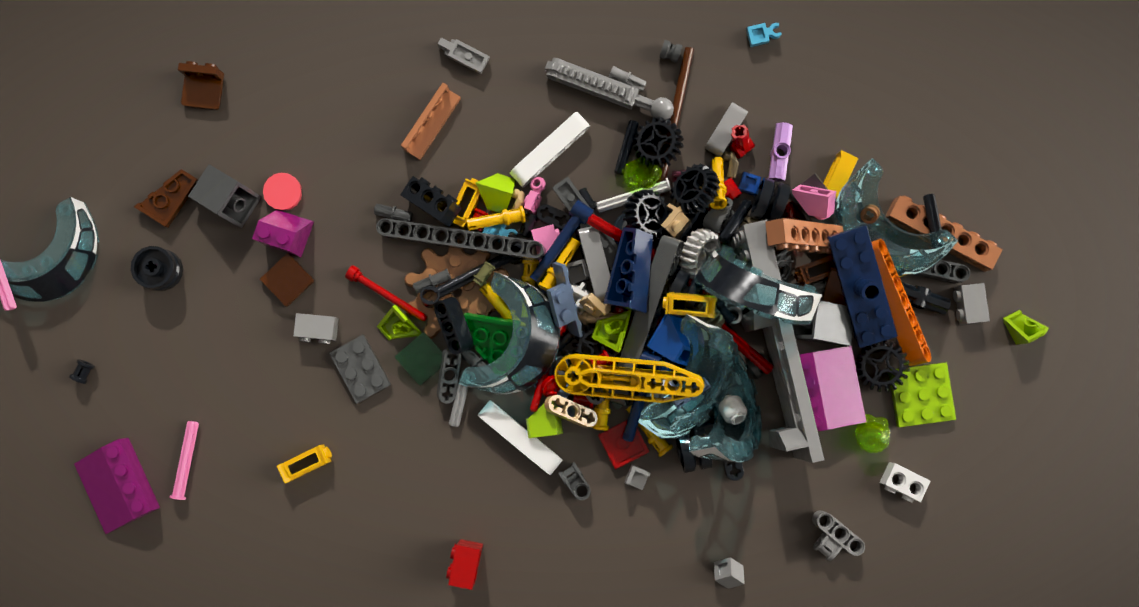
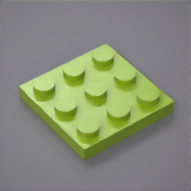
[889,362,956,427]

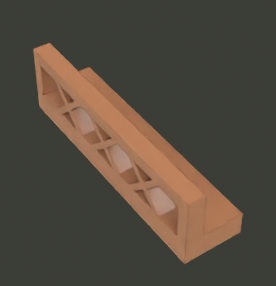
[401,83,461,160]

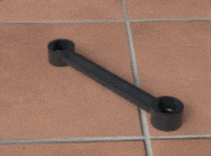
[420,243,524,308]

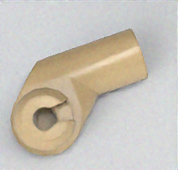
[511,189,525,210]

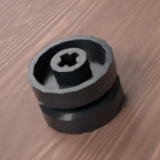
[750,177,791,221]
[131,246,183,291]
[665,269,704,320]
[675,426,712,473]

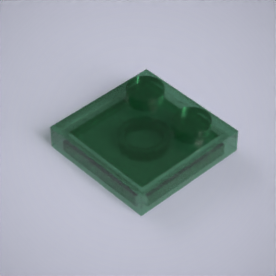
[394,331,443,385]

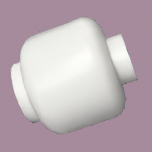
[718,395,748,425]

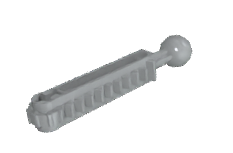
[545,58,674,121]

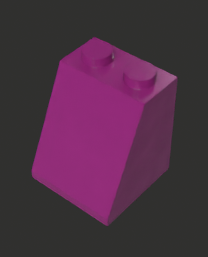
[252,210,314,257]

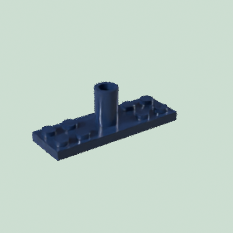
[827,225,898,348]

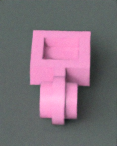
[524,177,546,215]

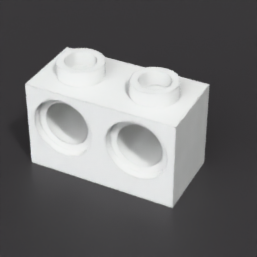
[879,462,931,503]

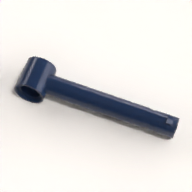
[530,200,594,283]
[622,351,664,442]

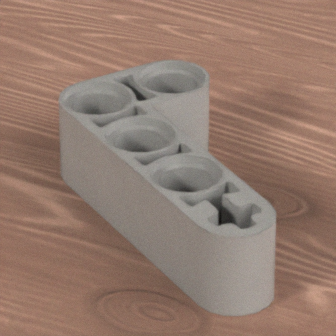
[578,226,610,302]

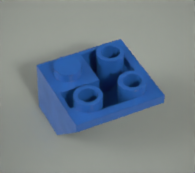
[647,314,697,366]

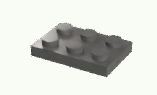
[329,335,391,404]

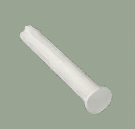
[596,178,671,212]

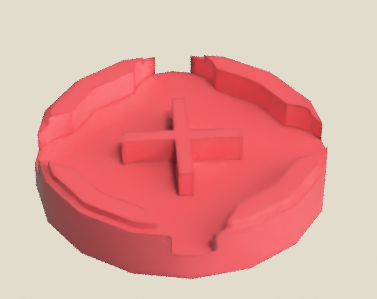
[263,172,302,211]

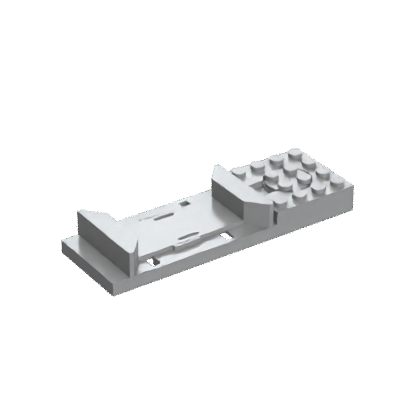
[729,220,824,463]

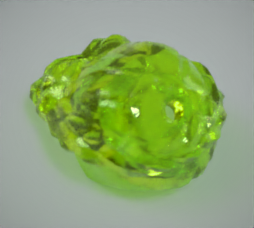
[624,158,662,189]
[856,414,890,453]

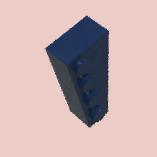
[604,227,653,313]

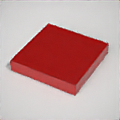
[598,419,649,470]

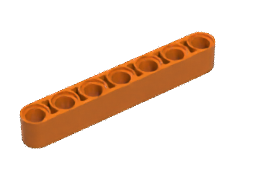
[871,239,931,366]

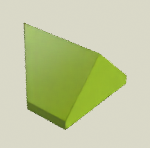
[476,173,515,213]
[377,305,424,341]
[592,310,631,352]
[1003,310,1049,345]
[526,401,563,438]

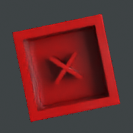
[446,539,483,590]

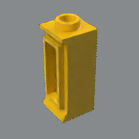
[823,150,858,200]
[452,178,481,230]
[662,292,718,318]
[277,444,332,483]

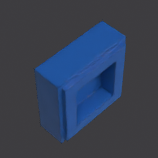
[738,172,762,196]

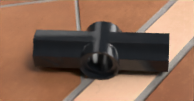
[902,282,951,315]

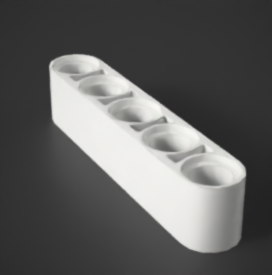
[510,112,590,187]
[478,400,563,475]

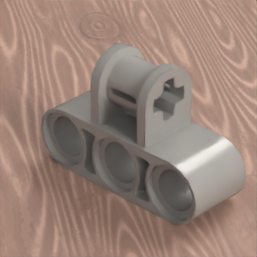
[812,510,865,561]

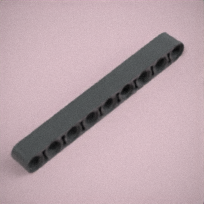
[376,218,546,260]
[608,235,684,406]

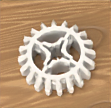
[679,229,723,279]

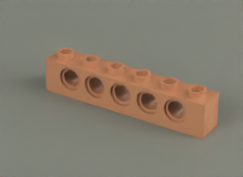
[884,196,1003,272]
[765,218,844,254]

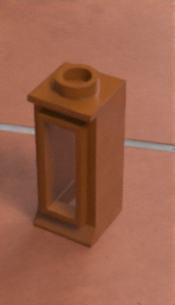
[794,255,833,287]

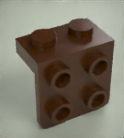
[178,61,224,110]

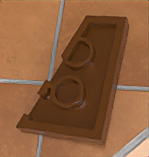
[134,169,198,228]

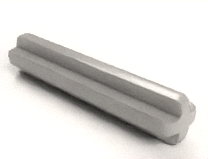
[449,370,472,427]

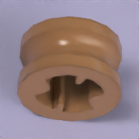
[860,204,880,224]

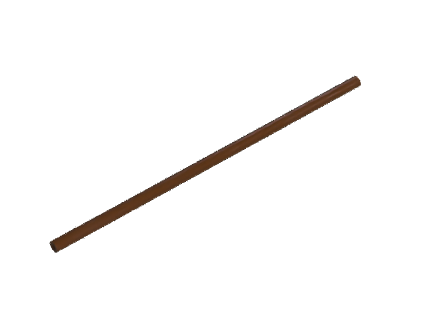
[624,47,694,340]

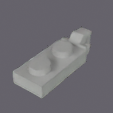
[438,38,490,74]

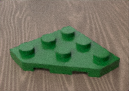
[464,313,521,378]

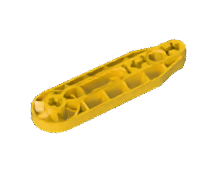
[554,354,705,403]

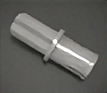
[609,66,646,91]

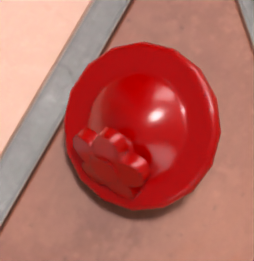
[541,375,561,397]

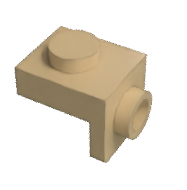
[661,203,689,238]
[579,293,612,318]

